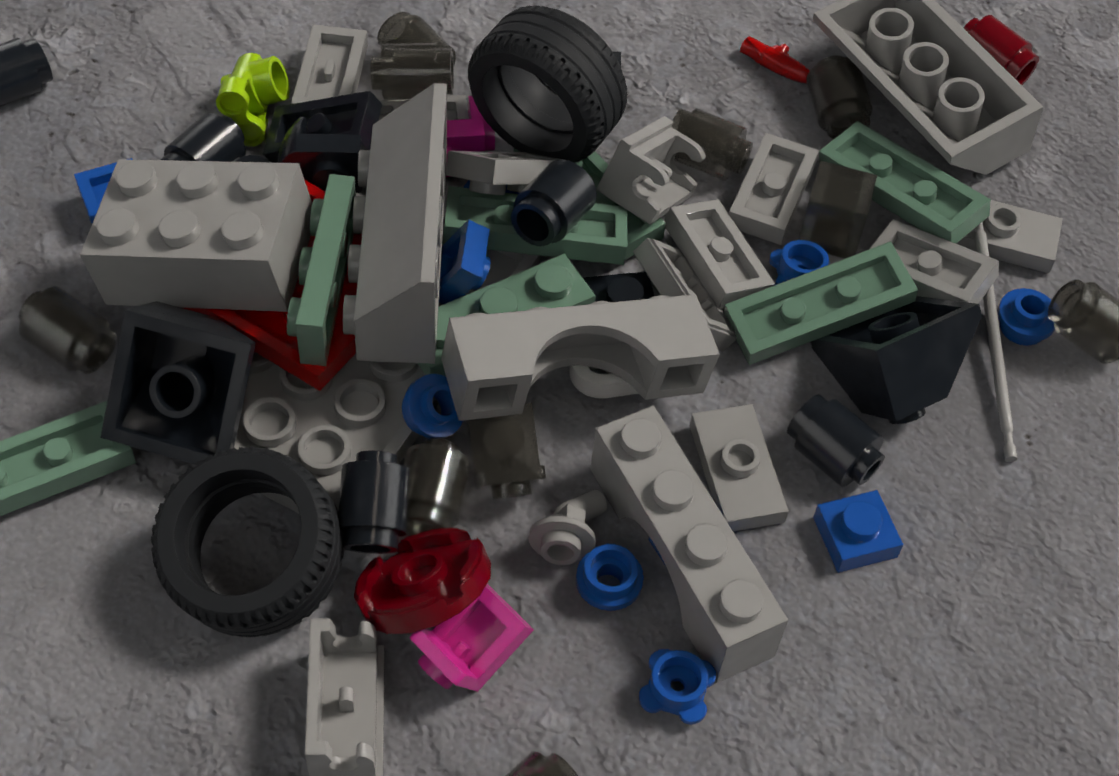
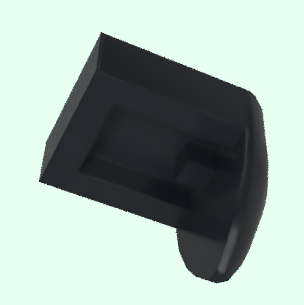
[278,117,363,193]

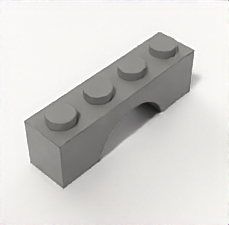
[441,294,720,421]
[590,405,788,683]

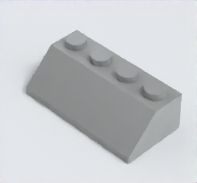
[813,0,1043,175]
[343,83,447,364]

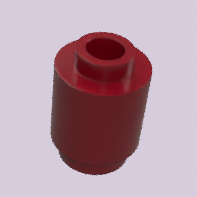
[963,15,1039,85]

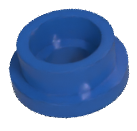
[997,288,1059,346]
[402,374,463,439]
[576,544,644,611]

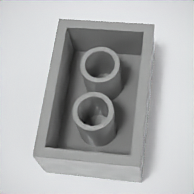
[80,159,313,312]

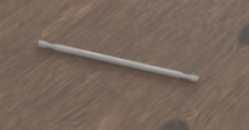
[975,222,1018,462]

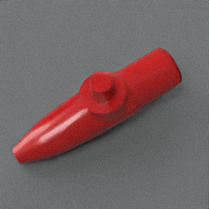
[740,36,817,85]

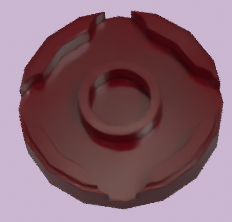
[354,528,491,634]

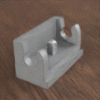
[596,116,706,224]
[305,618,385,776]

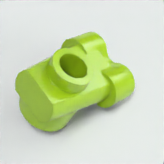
[216,53,290,147]

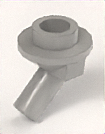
[528,490,607,565]

